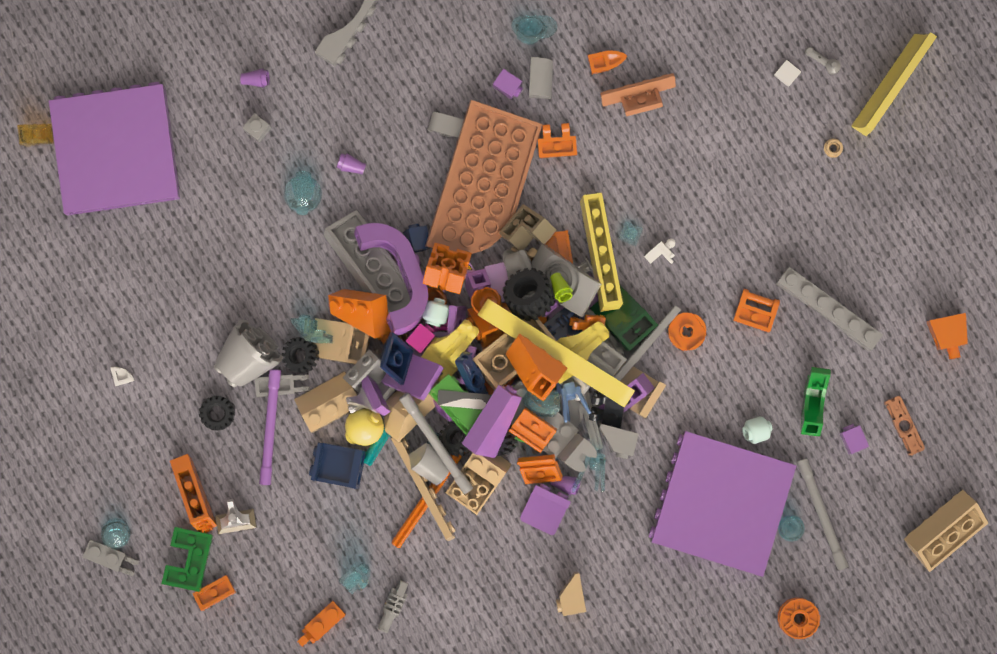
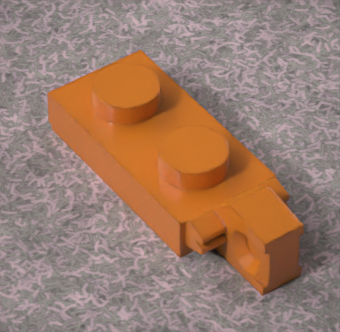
[297,600,346,647]

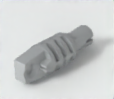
[377,580,408,633]

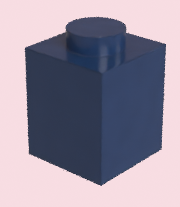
[403,224,430,253]

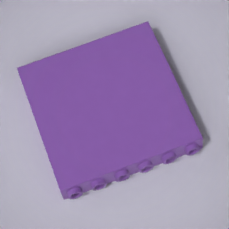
[49,82,180,216]
[648,431,797,577]

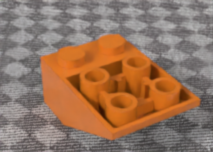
[505,334,567,401]

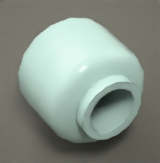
[422,298,449,327]
[742,416,772,444]

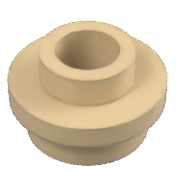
[824,138,843,158]

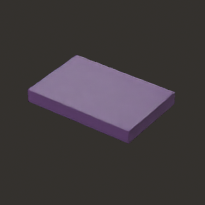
[381,354,444,401]

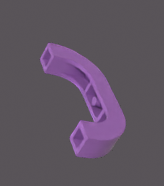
[354,223,428,336]

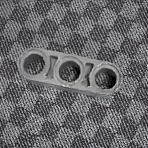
[427,112,464,138]

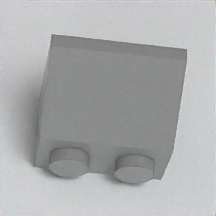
[599,424,639,459]

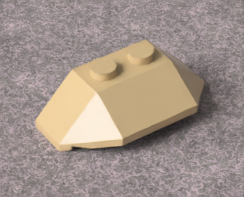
[384,379,439,442]

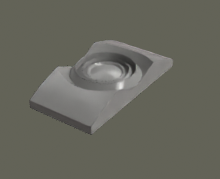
[531,244,602,317]

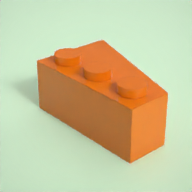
[328,289,390,339]

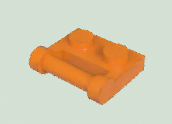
[733,288,780,333]

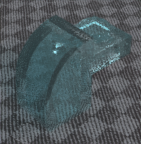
[522,389,560,417]

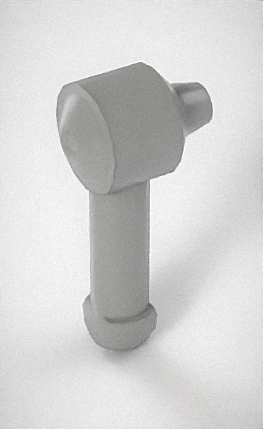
[805,47,841,75]

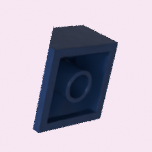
[380,332,414,385]

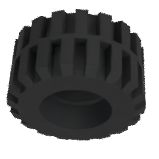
[502,268,555,321]

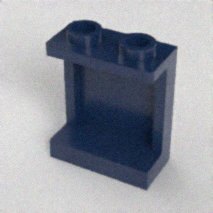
[309,442,366,489]

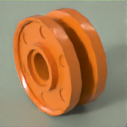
[777,597,820,639]

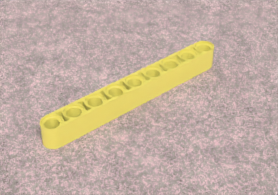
[478,299,635,408]

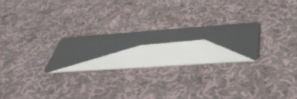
[437,390,492,409]

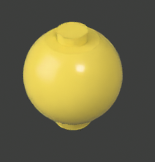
[345,408,384,446]

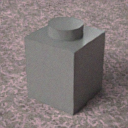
[243,113,271,143]

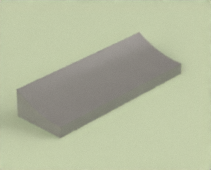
[324,210,410,314]

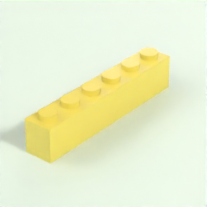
[580,193,623,312]

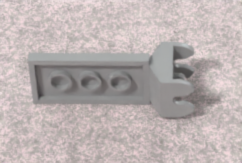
[511,381,597,472]

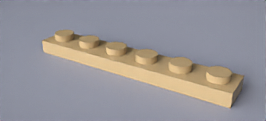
[391,437,456,541]

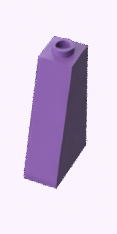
[462,385,522,458]

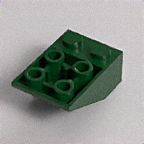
[589,284,658,352]

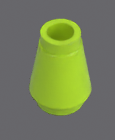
[550,273,573,302]

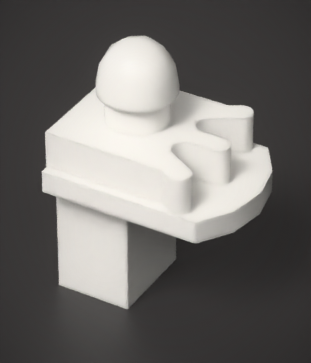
[644,238,676,264]

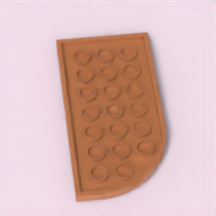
[425,100,542,254]

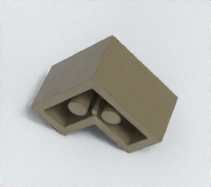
[499,204,557,251]

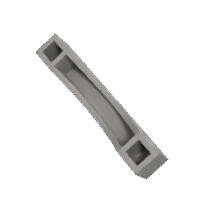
[315,0,382,67]
[776,267,883,351]

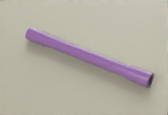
[259,369,281,485]

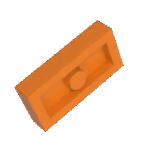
[192,575,236,611]

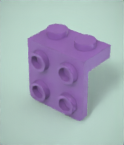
[520,483,571,535]

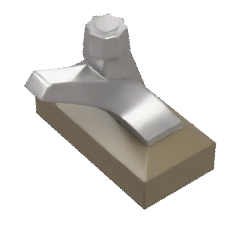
[215,499,257,534]

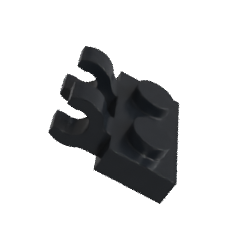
[588,390,624,429]

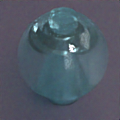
[284,171,322,215]

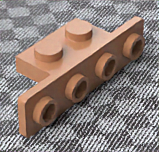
[600,73,676,117]

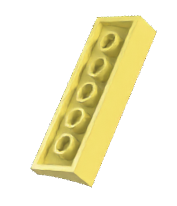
[851,32,937,136]

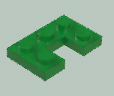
[161,527,213,592]

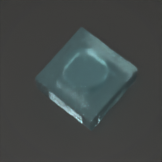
[618,221,643,247]

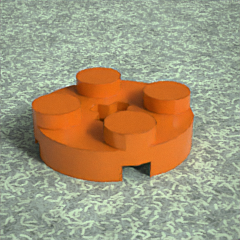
[668,313,706,351]

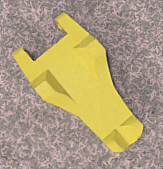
[421,319,479,382]
[556,321,609,384]

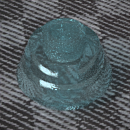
[778,515,805,542]

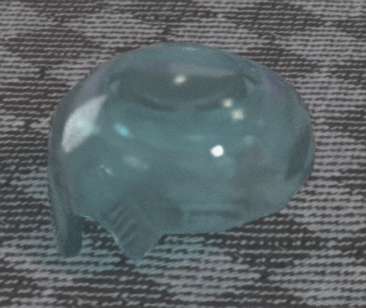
[101,518,131,549]

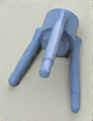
[560,382,591,422]

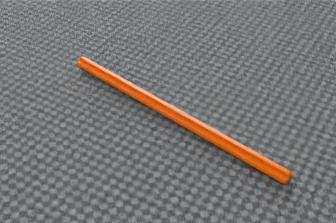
[392,375,517,548]

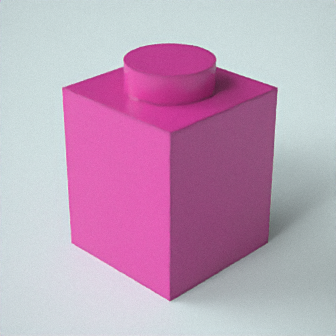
[406,323,436,354]

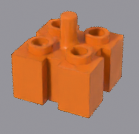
[423,243,472,294]

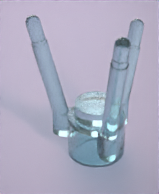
[571,453,606,493]

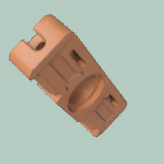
[884,396,925,456]

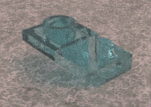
[291,315,333,344]

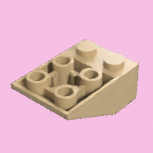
[311,318,370,365]
[446,453,512,515]

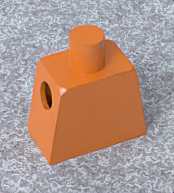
[927,313,968,360]

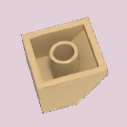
[556,572,586,616]

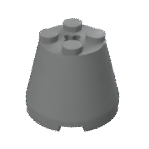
[214,319,283,387]

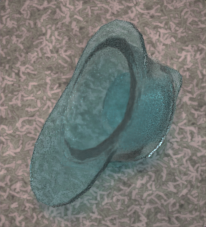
[511,15,558,45]

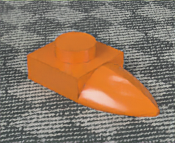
[587,50,627,75]

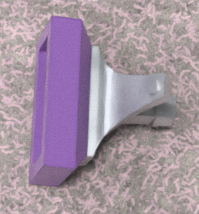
[346,375,391,416]

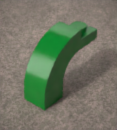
[801,367,831,437]

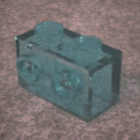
[338,563,370,594]

